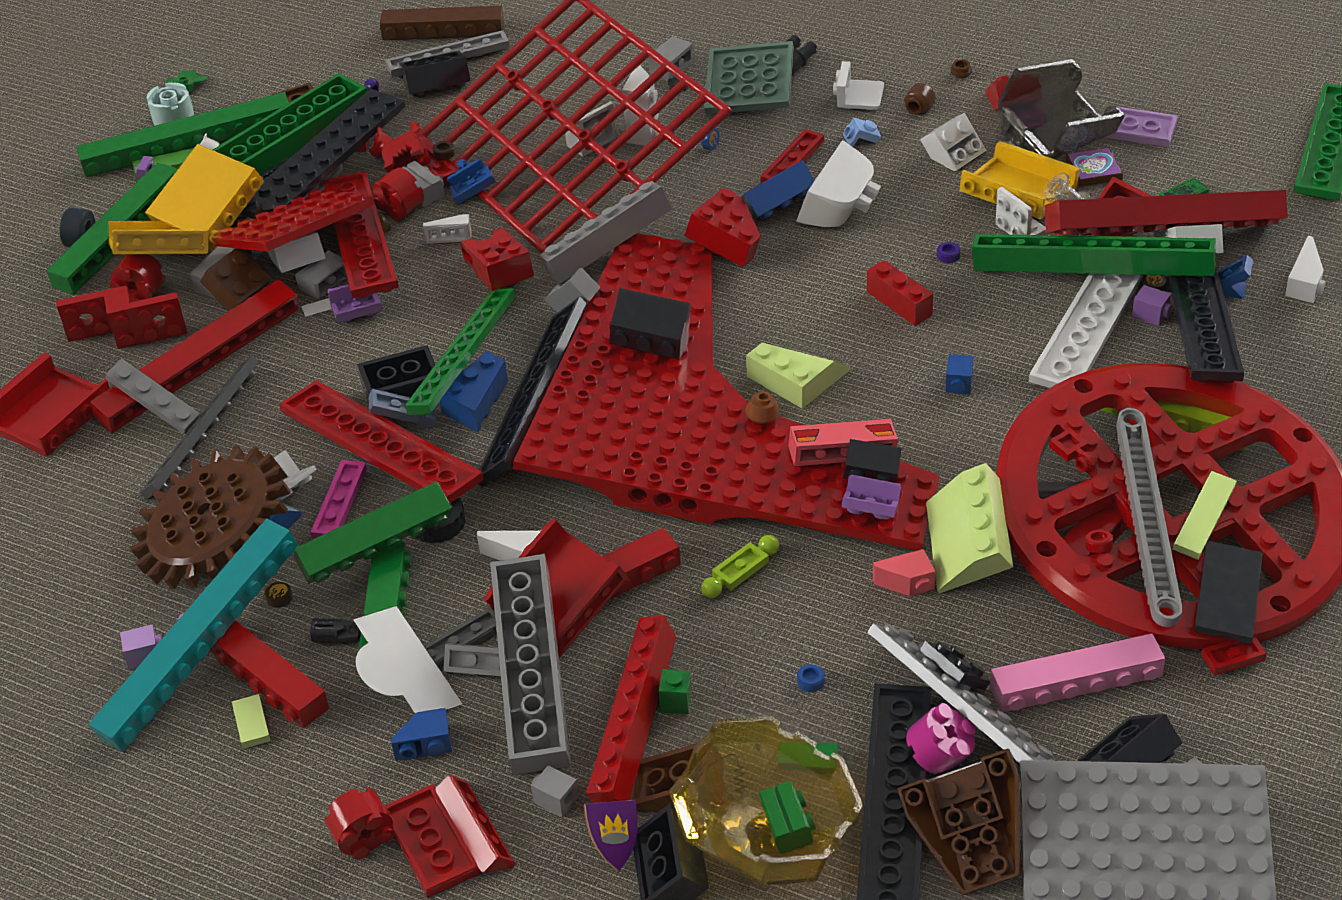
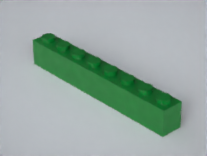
[46,162,178,295]

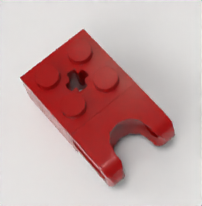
[460,228,534,291]

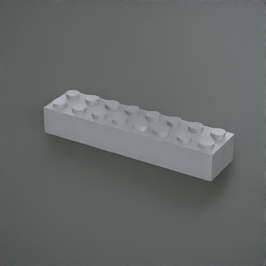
[490,554,571,775]

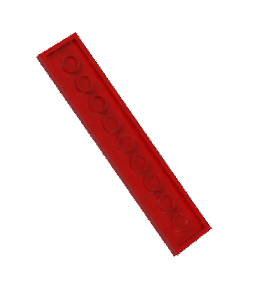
[323,171,399,298]
[279,380,484,503]

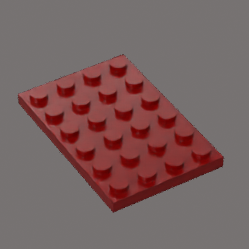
[211,190,375,252]

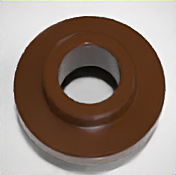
[951,59,972,78]

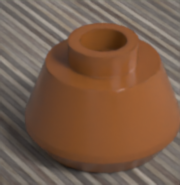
[745,392,780,424]

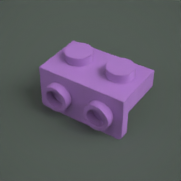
[327,284,383,323]
[841,475,901,519]

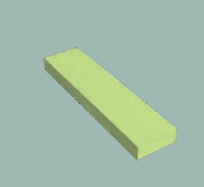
[1173,471,1237,560]

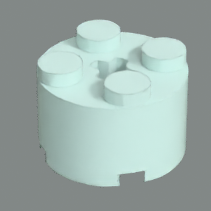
[147,83,194,126]

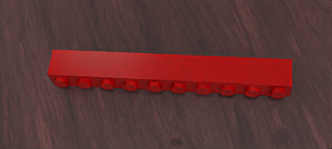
[90,279,298,434]

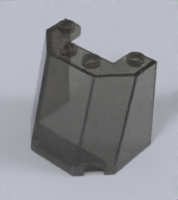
[998,59,1125,159]

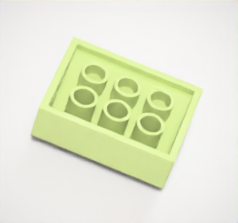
[926,463,1013,593]

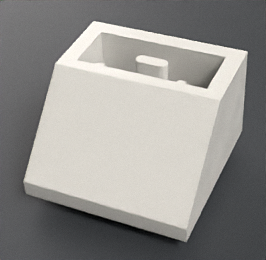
[920,113,986,171]

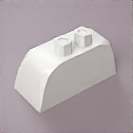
[796,140,881,227]

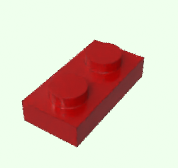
[1201,636,1267,676]

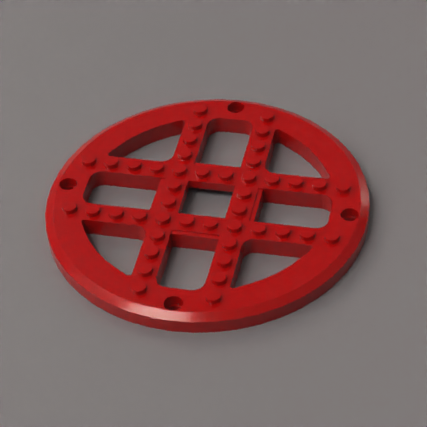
[996,363,1342,649]

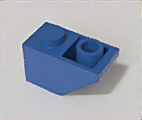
[391,708,452,761]

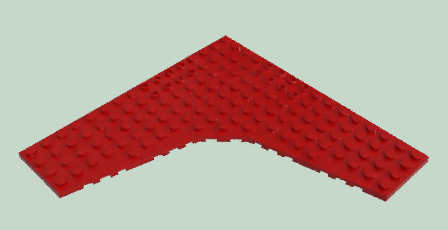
[513,233,940,551]

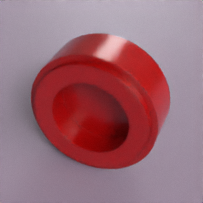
[1085,530,1113,553]

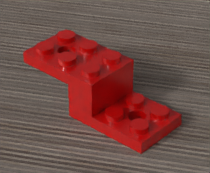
[56,285,188,349]

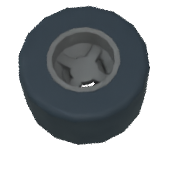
[59,207,96,247]

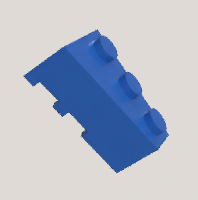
[440,351,508,432]

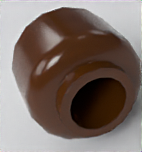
[904,83,936,114]

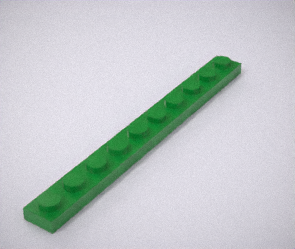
[405,288,516,416]

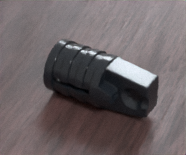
[310,618,361,643]

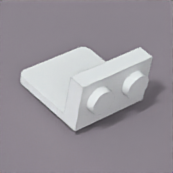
[833,61,884,110]

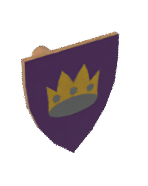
[584,800,638,872]

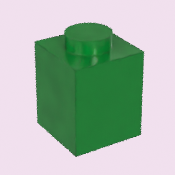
[659,669,692,714]

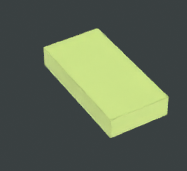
[232,694,271,749]

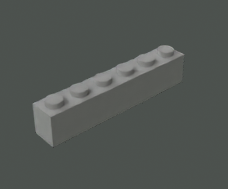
[539,181,672,284]

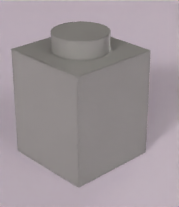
[531,765,579,818]

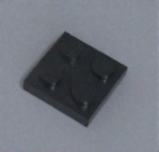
[919,641,990,690]

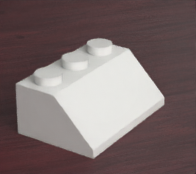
[622,65,659,146]

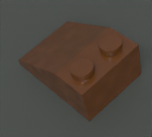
[630,740,725,813]

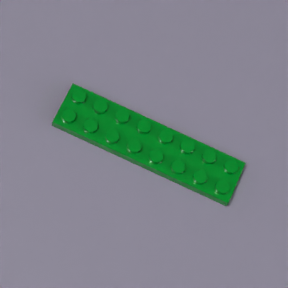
[1293,83,1342,201]

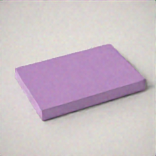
[1103,106,1178,148]

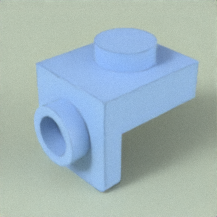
[843,117,881,147]

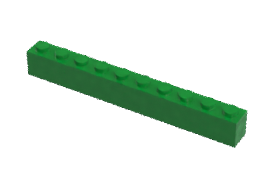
[76,92,289,178]
[972,234,1216,277]

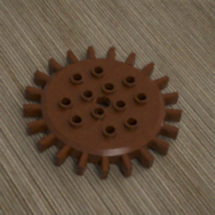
[130,445,291,590]

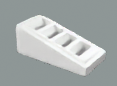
[423,214,472,244]

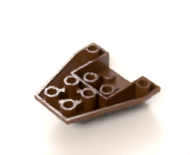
[897,748,1020,895]

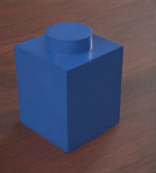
[946,354,974,394]

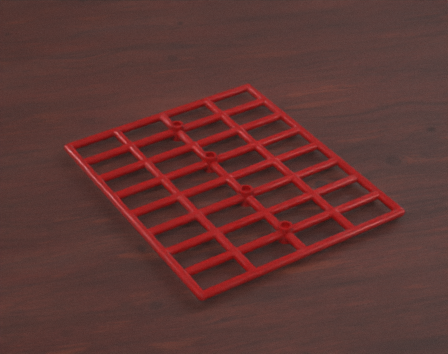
[420,0,732,253]

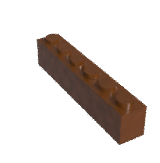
[379,5,504,41]

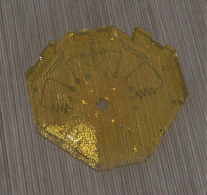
[669,716,863,886]

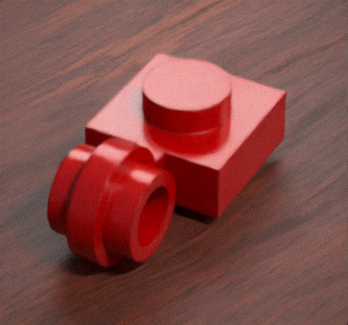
[1049,428,1098,473]

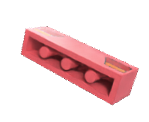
[788,419,898,466]

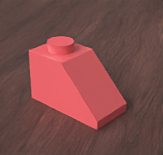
[873,549,936,596]

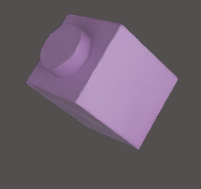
[120,624,162,670]

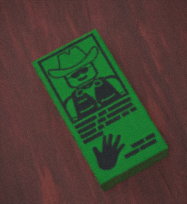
[1159,177,1210,196]

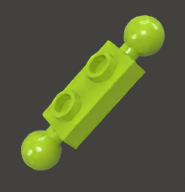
[701,535,779,598]

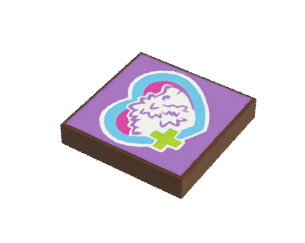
[1066,147,1123,186]

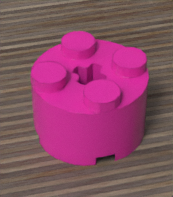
[906,703,976,774]

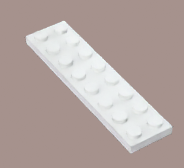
[1029,273,1143,388]

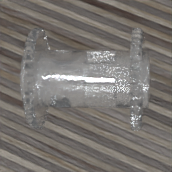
[1044,173,1091,201]

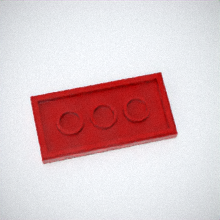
[384,784,482,898]

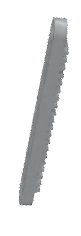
[1116,408,1182,627]

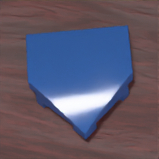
[447,159,496,205]

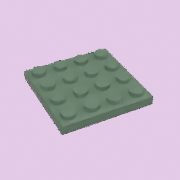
[704,41,794,114]

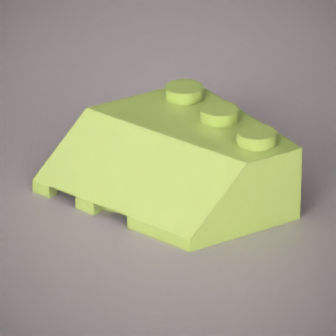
[746,343,850,409]

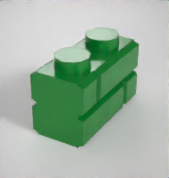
[758,781,816,854]

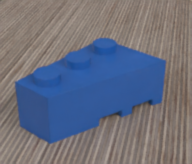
[742,160,815,220]

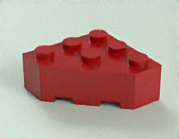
[684,188,761,267]

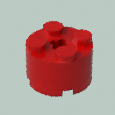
[373,167,424,222]
[109,254,166,302]
[324,788,394,860]

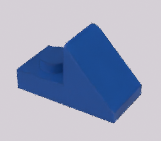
[1218,255,1253,299]

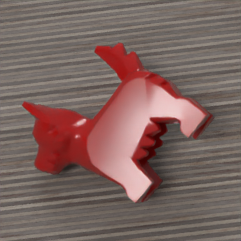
[369,121,430,172]

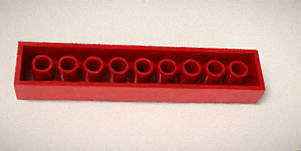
[1044,190,1288,236]

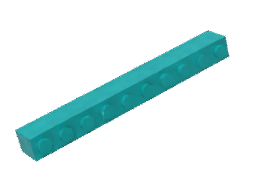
[88,518,298,752]

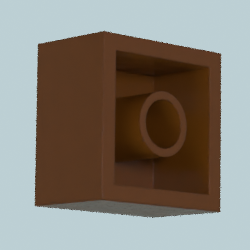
[200,248,271,311]

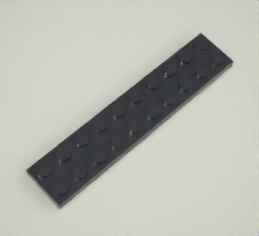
[240,89,406,219]
[1168,266,1244,383]
[478,296,587,487]
[856,683,931,900]

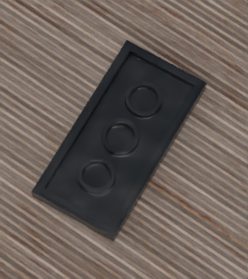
[1194,541,1263,644]

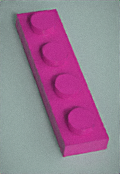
[310,460,367,539]

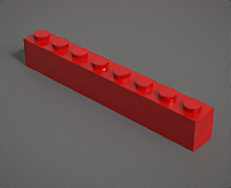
[586,615,676,803]

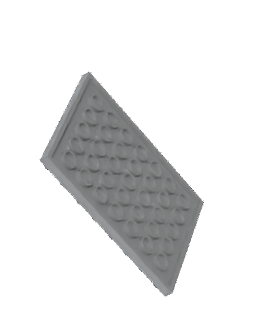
[1020,760,1277,900]

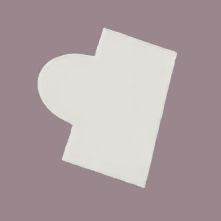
[354,606,462,714]

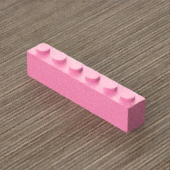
[990,634,1165,712]

